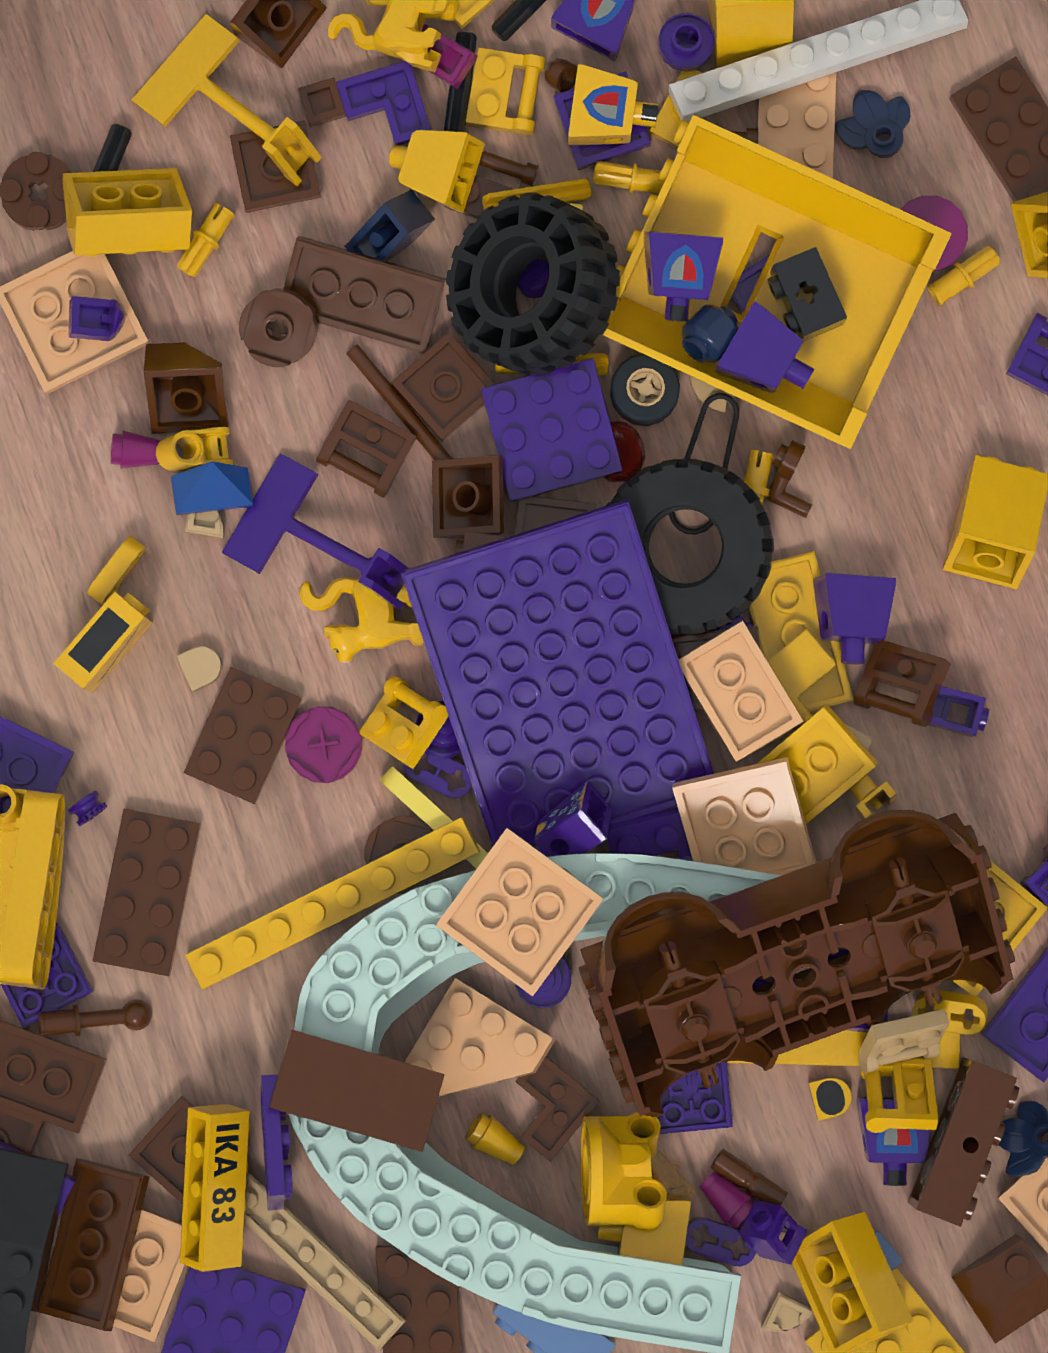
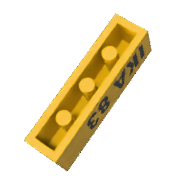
[180,1104,250,1272]

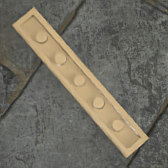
[244,1170,407,1351]

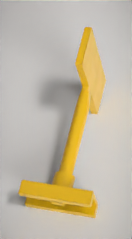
[132,14,322,186]
[768,629,896,820]

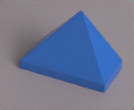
[171,461,253,515]

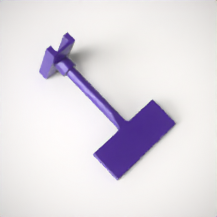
[222,453,409,610]

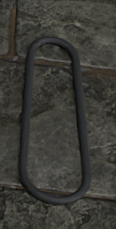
[669,393,740,535]

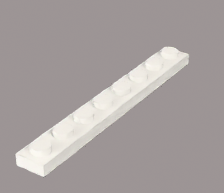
[669,0,969,122]

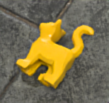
[327,0,459,72]
[299,577,424,663]

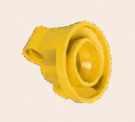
[580,1112,667,1230]

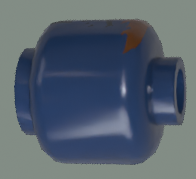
[682,304,738,362]

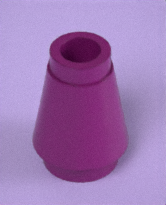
[110,430,160,469]
[699,1171,754,1229]

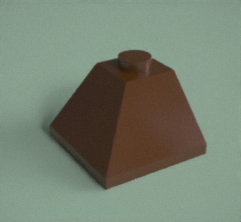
[144,342,229,434]
[951,1234,1048,1344]

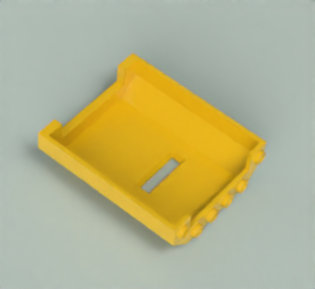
[603,115,952,449]

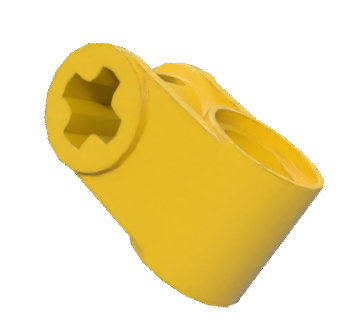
[156,427,234,471]

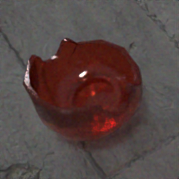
[604,420,646,483]

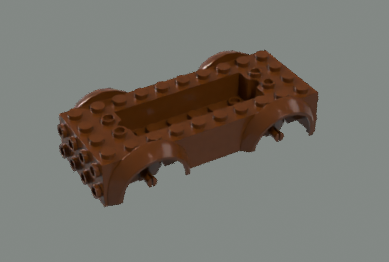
[578,810,1015,1117]

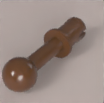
[38,999,152,1036]

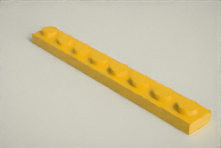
[185,816,480,990]

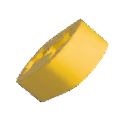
[87,536,147,606]
[912,990,988,1035]

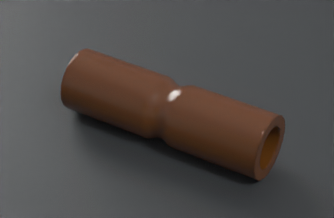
[710,1149,788,1206]

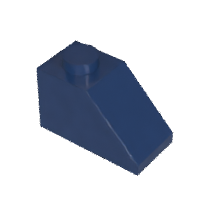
[344,189,435,261]

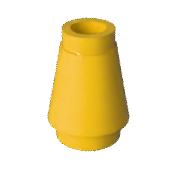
[465,1113,525,1166]

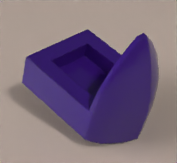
[68,296,126,341]

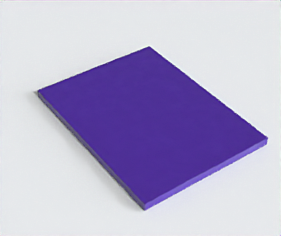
[401,499,714,847]

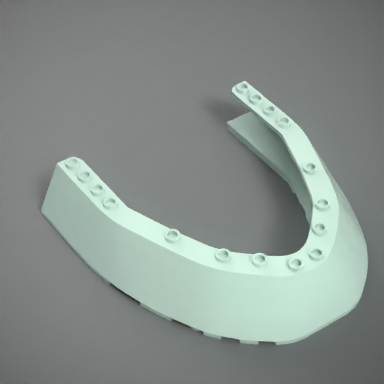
[288,854,781,1353]

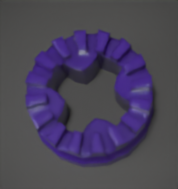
[68,791,108,826]

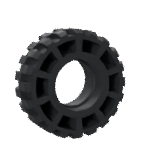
[446,193,620,375]
[606,459,774,634]

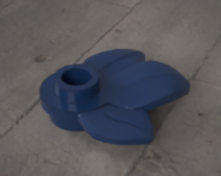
[835,90,911,158]
[998,1101,1048,1177]

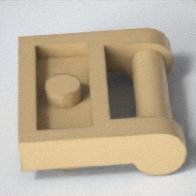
[858,1009,950,1073]

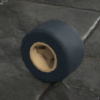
[610,353,680,426]

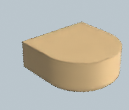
[176,646,222,692]

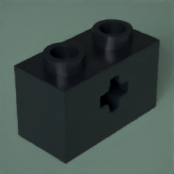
[767,247,847,341]

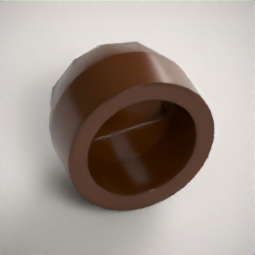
[544,58,577,93]

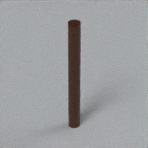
[346,344,453,460]

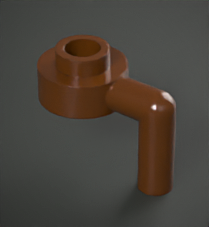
[767,440,812,518]

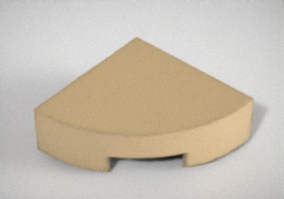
[689,375,727,414]
[185,511,224,539]
[761,1291,813,1332]

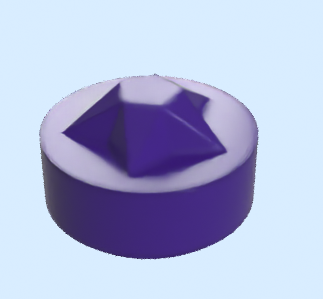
[517,259,549,298]

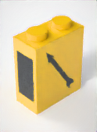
[53,592,153,693]

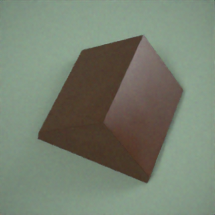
[230,0,327,69]
[432,455,504,538]

